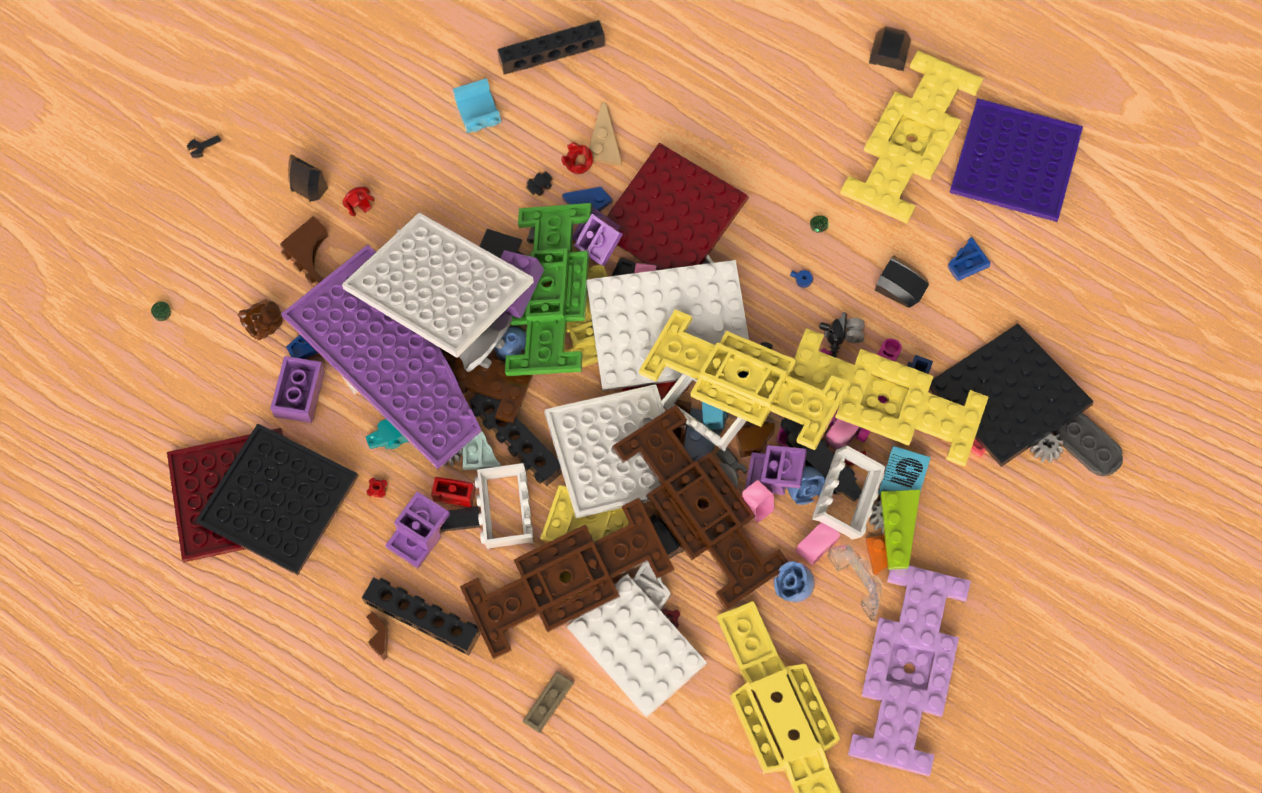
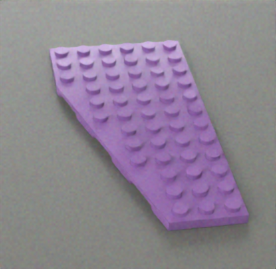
[281,244,481,469]

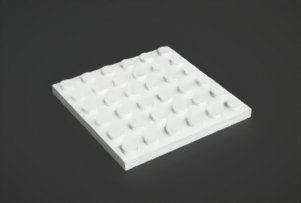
[544,384,665,519]

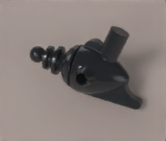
[819,312,847,358]

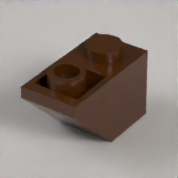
[736,422,775,458]

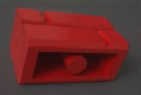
[431,476,476,508]

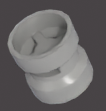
[845,318,865,343]

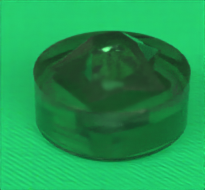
[810,215,829,233]
[151,301,171,321]

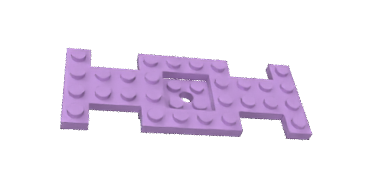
[848,566,971,776]

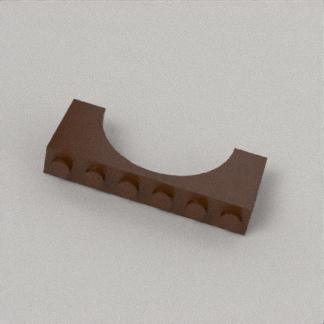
[280,216,328,285]

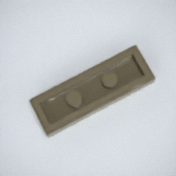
[522,671,574,734]

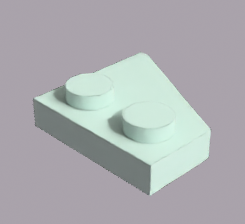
[463,431,500,470]

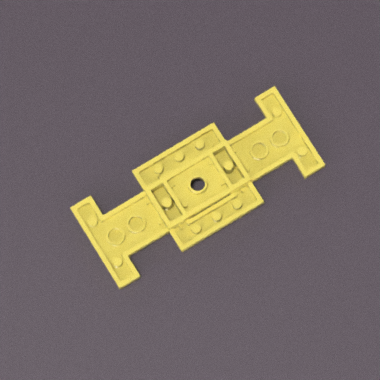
[840,50,983,224]
[639,309,850,450]
[790,328,988,467]

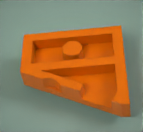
[865,535,888,576]

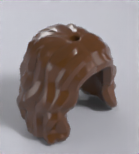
[237,299,283,341]

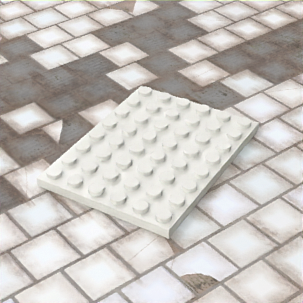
[342,213,534,358]
[587,260,749,391]

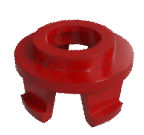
[561,142,594,174]
[342,187,375,217]

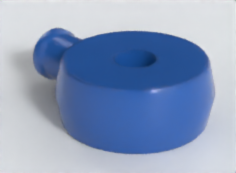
[790,270,813,288]

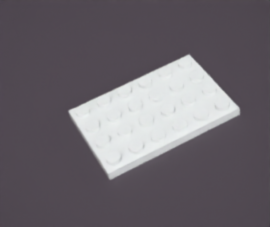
[567,574,707,718]

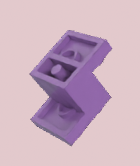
[572,207,623,266]
[745,445,807,495]
[385,491,450,569]

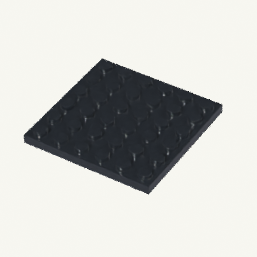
[929,324,1094,467]
[195,423,359,576]

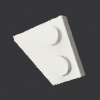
[633,561,671,611]

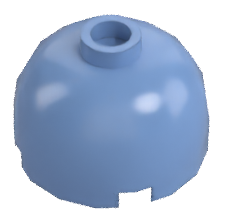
[494,326,527,363]
[787,466,825,505]
[774,561,815,603]

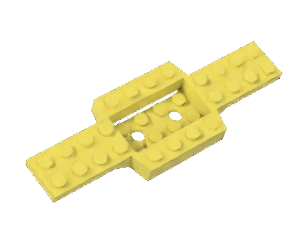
[716,601,841,793]

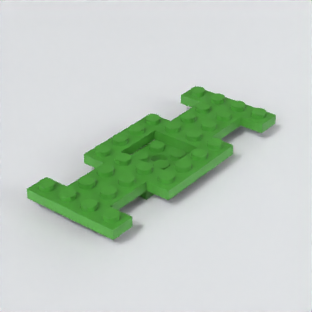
[505,203,593,376]

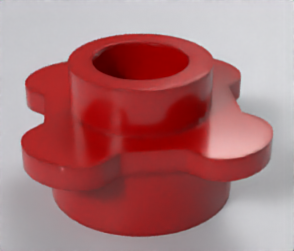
[366,478,388,498]

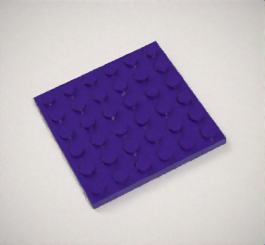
[949,98,1083,222]

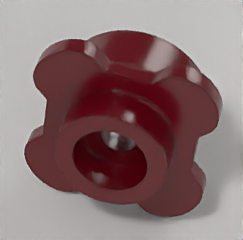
[661,608,680,629]

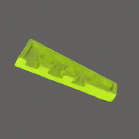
[880,490,920,570]

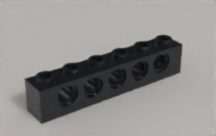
[497,20,605,75]
[469,393,562,487]
[362,577,480,656]

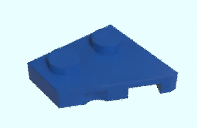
[562,187,612,212]
[948,237,991,282]

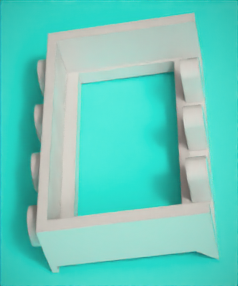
[661,374,746,452]
[812,446,885,540]
[475,463,534,550]

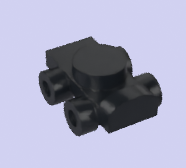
[526,171,553,196]

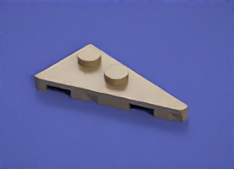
[589,103,621,166]

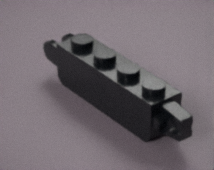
[780,418,862,502]

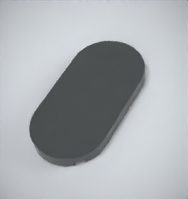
[1054,413,1123,476]

